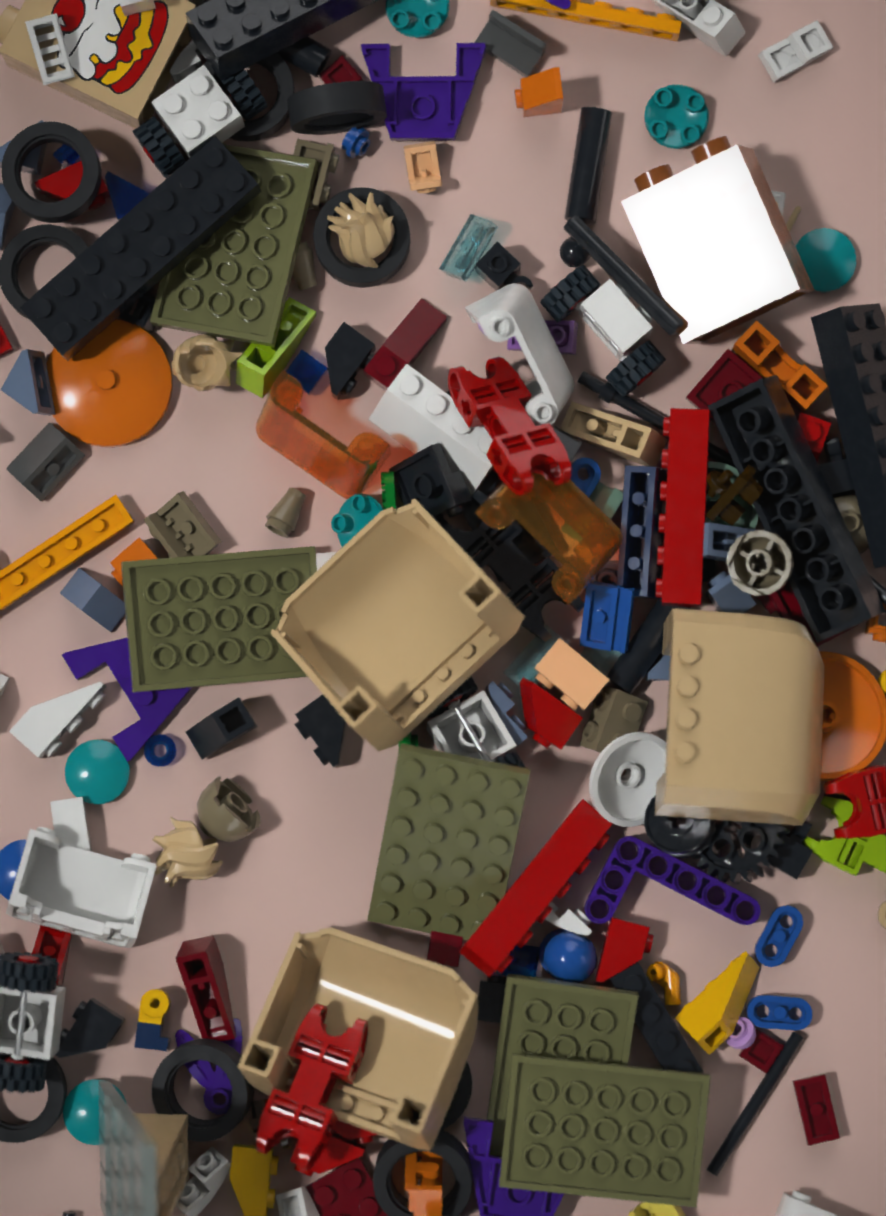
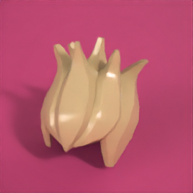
[327,192,395,268]
[172,334,242,391]
[152,817,223,887]

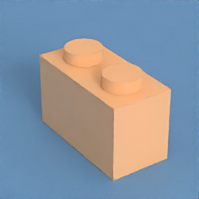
[534,638,610,711]

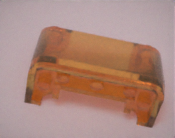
[256,370,391,499]
[475,473,623,605]

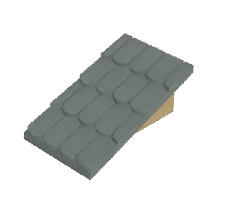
[98,1081,189,1216]

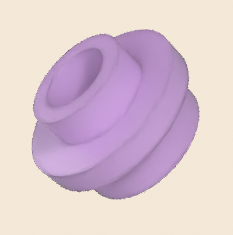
[725,1017,756,1049]

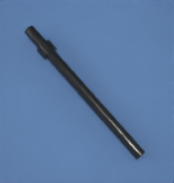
[577,371,737,469]

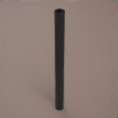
[706,1031,804,1176]

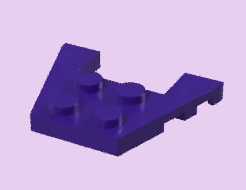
[361,43,486,141]
[62,638,193,762]
[464,1116,564,1216]

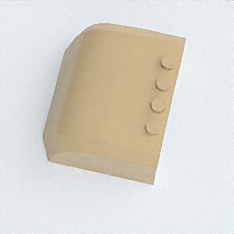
[271,499,525,752]
[655,608,825,826]
[238,928,478,1151]

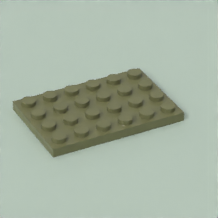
[150,144,319,347]
[121,546,317,692]
[367,743,531,941]
[486,973,638,1157]
[499,1053,710,1208]

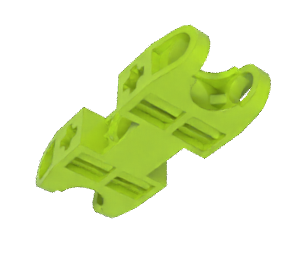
[802,796,886,876]

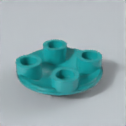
[386,0,449,38]
[644,85,708,149]
[795,228,856,293]
[331,494,383,547]
[65,740,130,804]
[63,1079,127,1145]

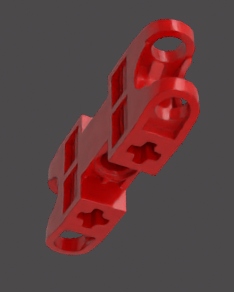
[448,357,572,496]
[823,765,886,838]
[256,1003,369,1171]

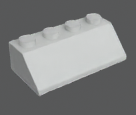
[369,363,494,496]

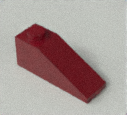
[363,298,447,391]
[175,935,236,1041]

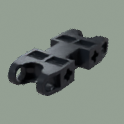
[440,490,584,642]

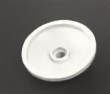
[589,732,666,827]

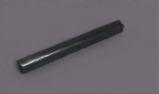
[564,216,684,336]

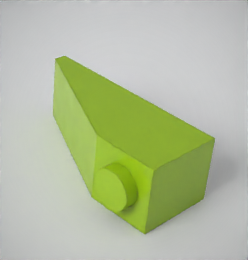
[236,297,316,398]

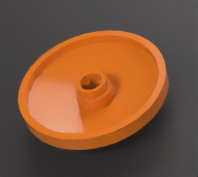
[46,319,173,448]
[819,651,886,781]

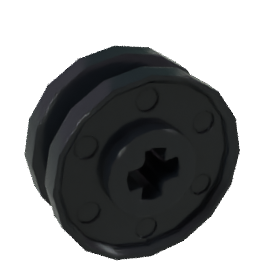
[644,795,717,858]

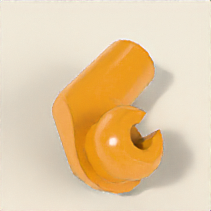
[647,961,681,1005]

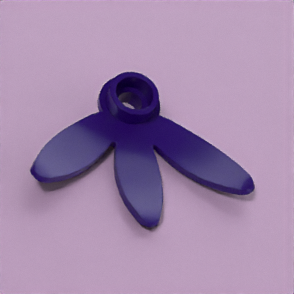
[175,1018,242,1114]

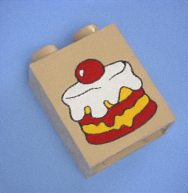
[0,0,196,129]

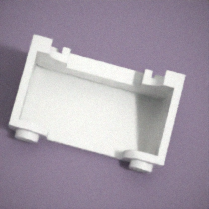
[465,283,575,426]
[6,827,156,948]

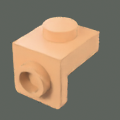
[403,141,442,193]

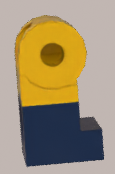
[134,989,171,1051]

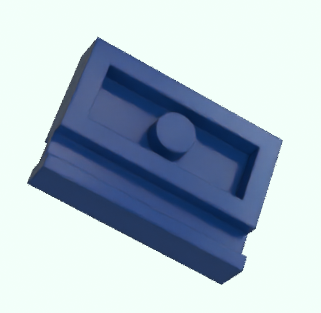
[579,581,636,654]

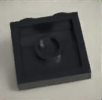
[388,443,472,525]

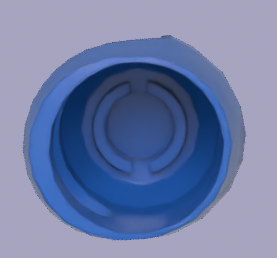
[539,928,597,983]

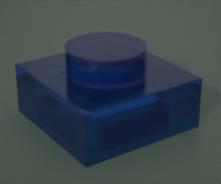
[52,144,81,169]
[283,349,328,395]

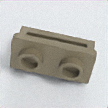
[293,138,339,211]
[144,491,222,558]
[580,686,648,753]

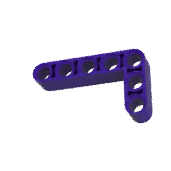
[584,836,761,925]

